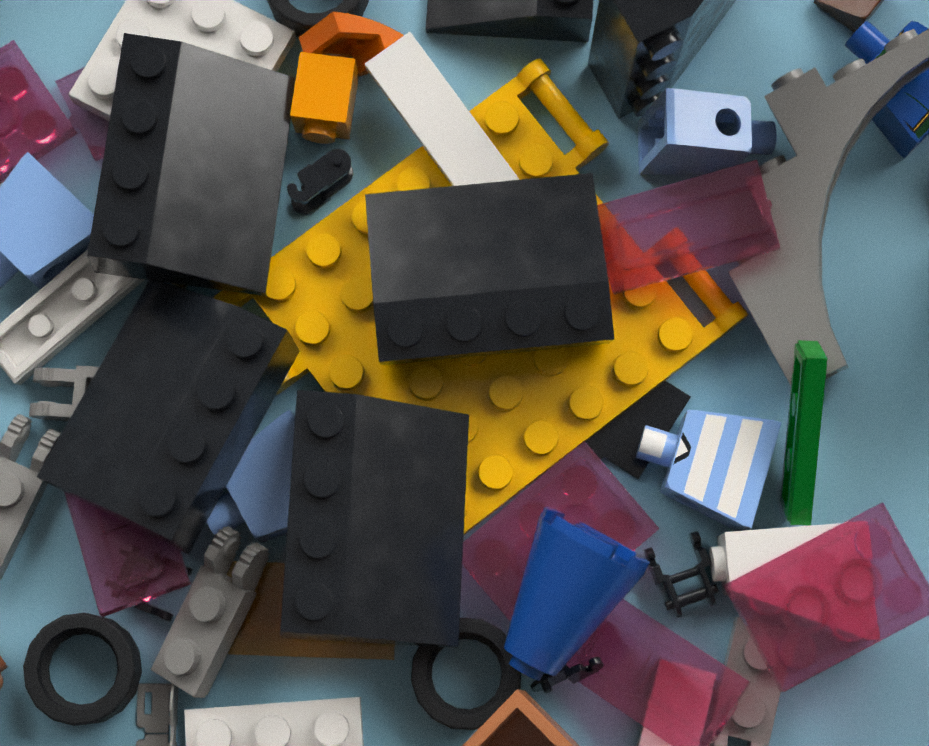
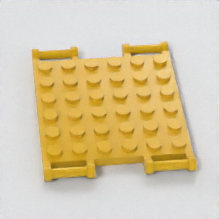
[213,58,749,535]

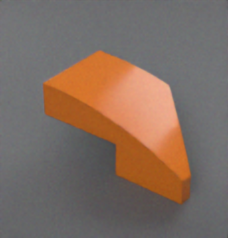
[298,11,404,77]

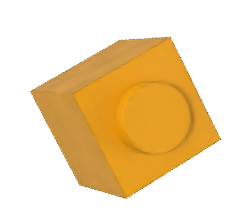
[290,52,359,144]

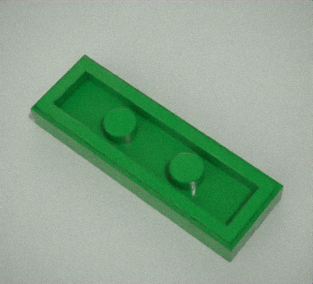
[780,340,828,526]

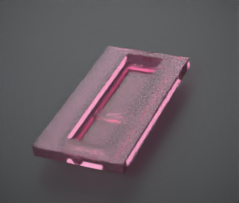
[597,160,781,295]
[64,492,191,617]
[567,599,750,746]

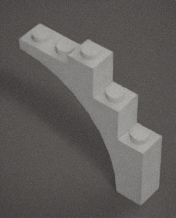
[728,29,929,386]

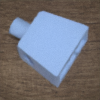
[638,88,777,175]
[0,152,94,289]
[206,410,295,543]

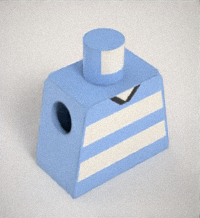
[636,410,781,531]

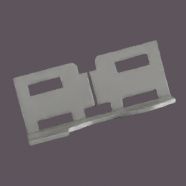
[136,683,179,746]

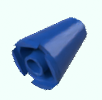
[504,506,650,681]

